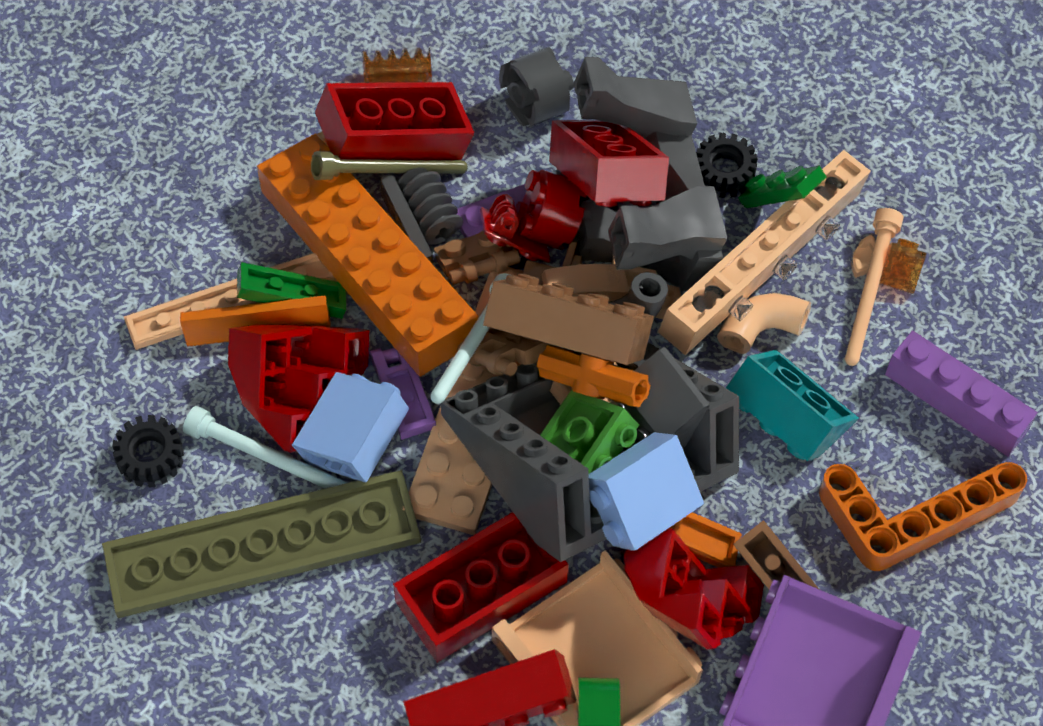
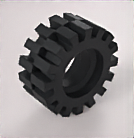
[696,133,758,198]
[112,415,184,487]

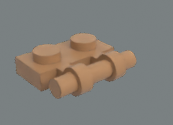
[434,230,520,285]
[457,327,553,376]

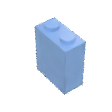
[292,372,409,483]
[589,432,704,551]

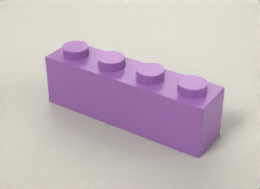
[885,330,1038,457]

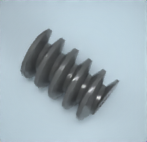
[398,167,463,245]

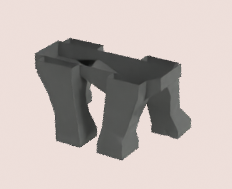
[556,57,727,291]

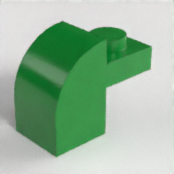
[577,677,620,726]

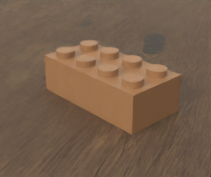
[483,273,654,365]

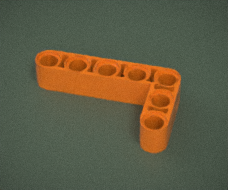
[819,462,1027,571]

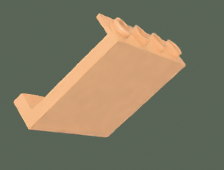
[492,550,703,726]

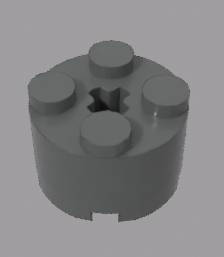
[499,47,574,127]

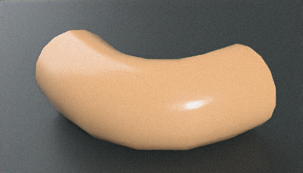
[717,293,811,354]

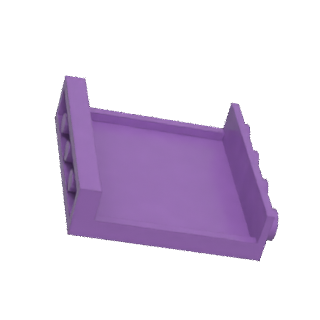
[719,575,922,726]

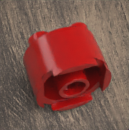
[515,170,586,250]

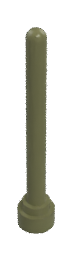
[311,151,468,180]

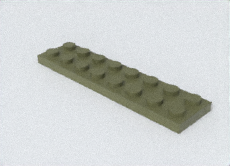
[102,470,421,618]

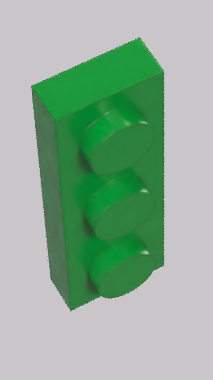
[738,165,827,208]
[237,262,346,319]

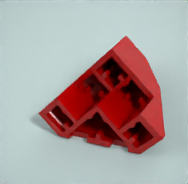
[228,324,370,453]
[624,529,764,650]

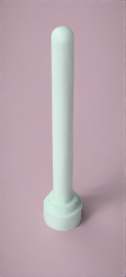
[430,273,510,404]
[183,406,347,489]

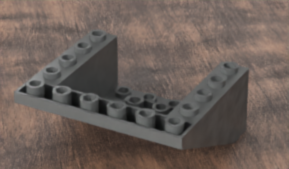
[440,342,739,562]

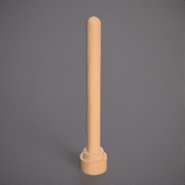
[845,208,904,366]

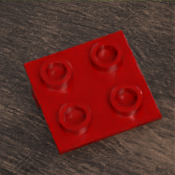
[480,194,550,263]

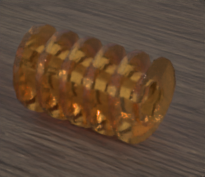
[362,47,432,83]

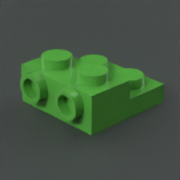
[540,389,639,475]

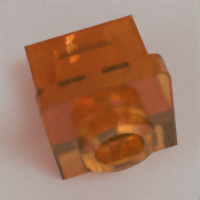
[879,238,927,294]

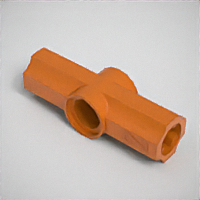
[536,345,651,407]

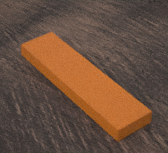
[180,296,331,347]

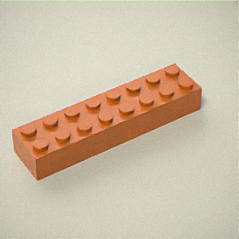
[257,133,478,377]

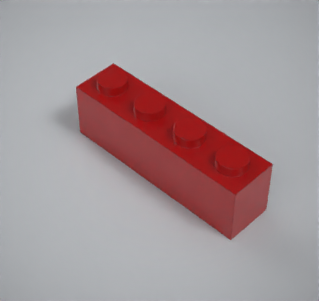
[403,649,578,726]

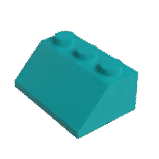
[726,350,859,461]

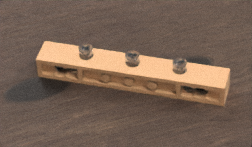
[658,150,871,355]

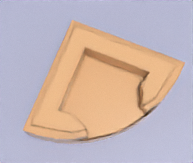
[851,234,888,278]

